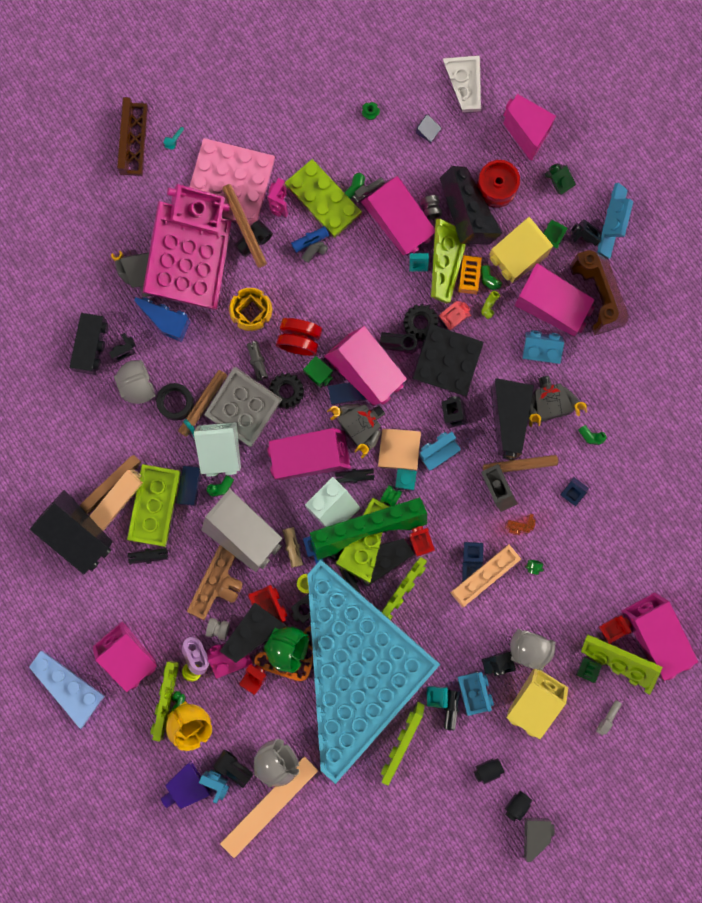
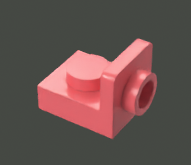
[438,301,471,330]

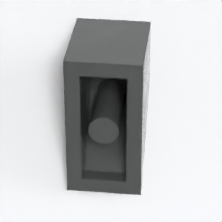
[481,464,518,512]
[524,818,555,862]

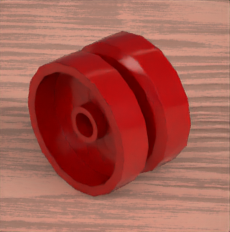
[477,160,520,208]
[276,318,322,356]

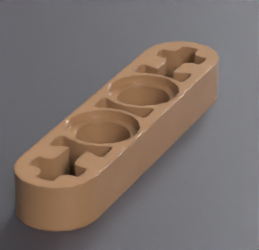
[80,455,141,514]

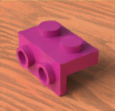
[268,178,288,217]
[207,643,253,679]

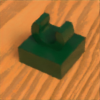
[576,657,602,683]

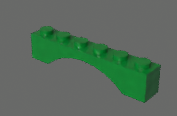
[310,497,427,560]

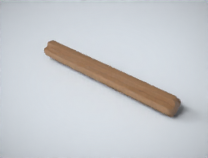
[222,184,267,268]

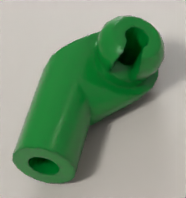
[345,173,365,199]
[481,265,502,290]
[207,475,234,497]

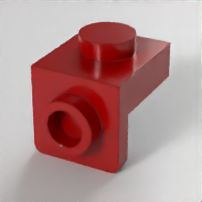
[409,526,435,557]
[598,615,632,644]
[239,664,266,695]

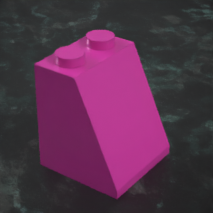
[503,94,556,161]
[92,621,157,692]

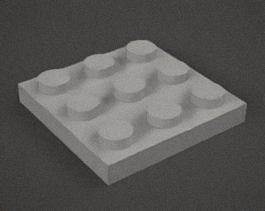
[204,367,283,447]

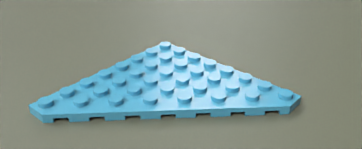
[307,559,440,784]

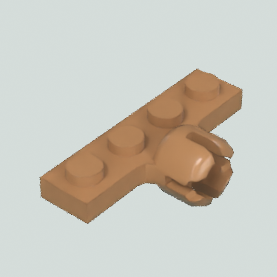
[187,545,242,620]

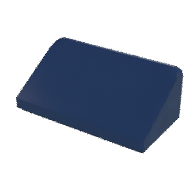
[176,466,201,507]

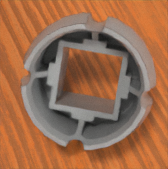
[114,360,156,404]
[510,628,556,671]
[254,739,299,787]

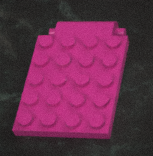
[142,184,232,310]

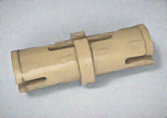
[282,527,303,568]

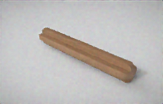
[178,370,227,437]
[482,455,558,473]

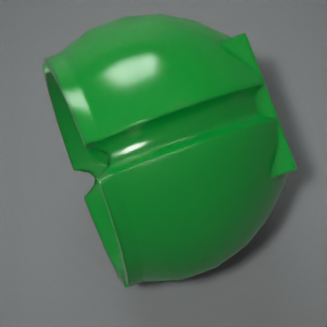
[264,627,309,673]

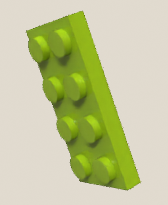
[285,159,362,238]
[127,464,181,547]

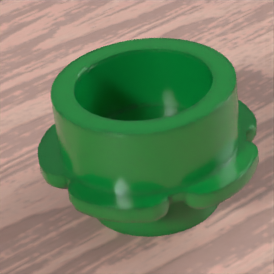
[362,102,380,120]
[525,560,544,575]

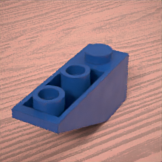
[134,297,190,342]

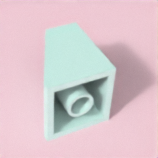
[194,422,241,477]
[305,477,361,527]

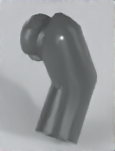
[301,241,328,263]

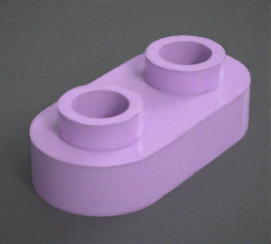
[182,637,209,675]

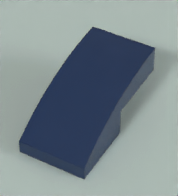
[328,382,367,405]
[462,542,484,582]

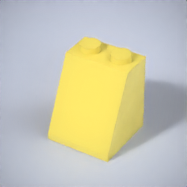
[489,217,553,283]
[506,669,568,739]

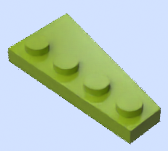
[431,218,466,304]
[335,498,389,584]
[150,661,180,742]

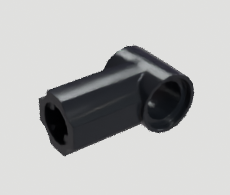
[234,220,273,258]
[380,332,417,354]
[212,749,254,788]

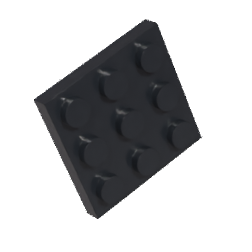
[412,324,484,396]

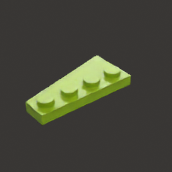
[381,557,427,620]
[581,635,663,695]
[380,702,425,786]

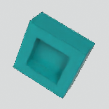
[409,253,429,272]
[395,468,417,491]
[427,686,448,708]

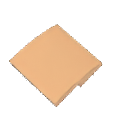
[378,429,421,470]

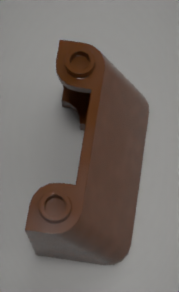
[569,250,629,336]

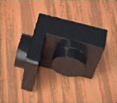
[571,219,601,246]
[109,333,136,363]

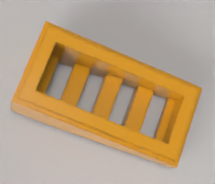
[458,255,482,295]

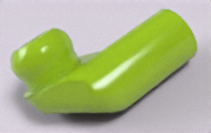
[481,291,500,319]

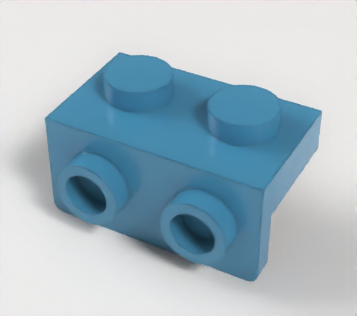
[522,330,564,364]
[419,432,461,471]
[457,671,494,716]
[199,769,229,804]

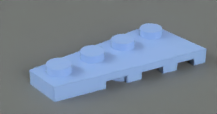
[29,651,105,729]

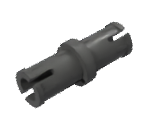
[247,341,268,381]

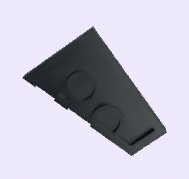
[362,538,415,587]
[219,603,286,663]

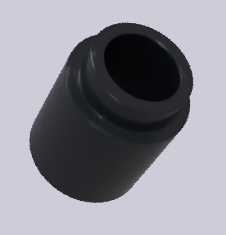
[473,758,505,785]
[504,791,533,822]

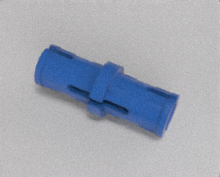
[291,226,329,253]

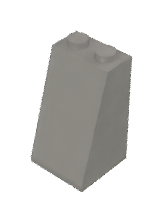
[201,489,282,572]

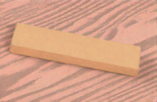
[90,470,143,531]
[450,544,521,608]

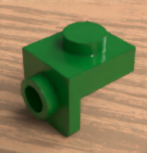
[543,219,568,250]

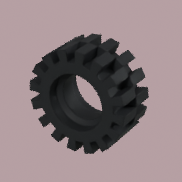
[403,304,438,341]
[269,373,304,409]

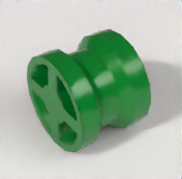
[380,485,402,507]

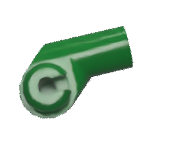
[578,424,607,445]
[170,691,186,713]

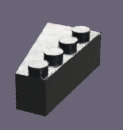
[440,166,503,245]

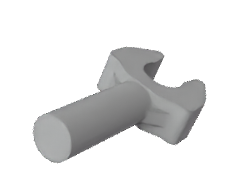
[596,700,622,736]

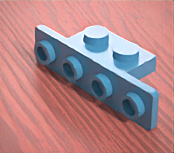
[597,183,633,259]

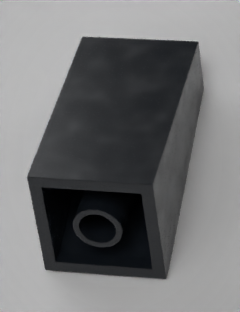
[491,378,534,461]
[29,490,113,575]

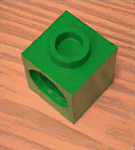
[303,356,333,388]

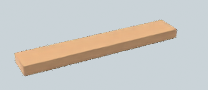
[220,756,318,858]

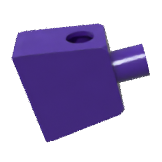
[161,761,212,809]

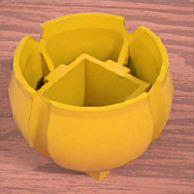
[229,287,273,331]
[166,701,212,751]

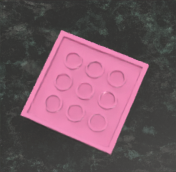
[190,138,275,226]

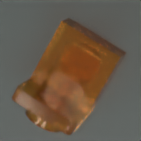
[505,513,536,536]

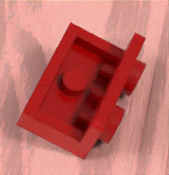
[247,585,287,623]

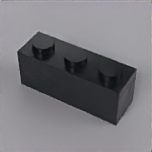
[69,313,108,375]

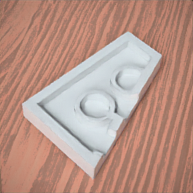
[443,56,481,112]

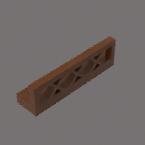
[117,97,148,176]

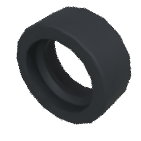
[156,383,194,421]

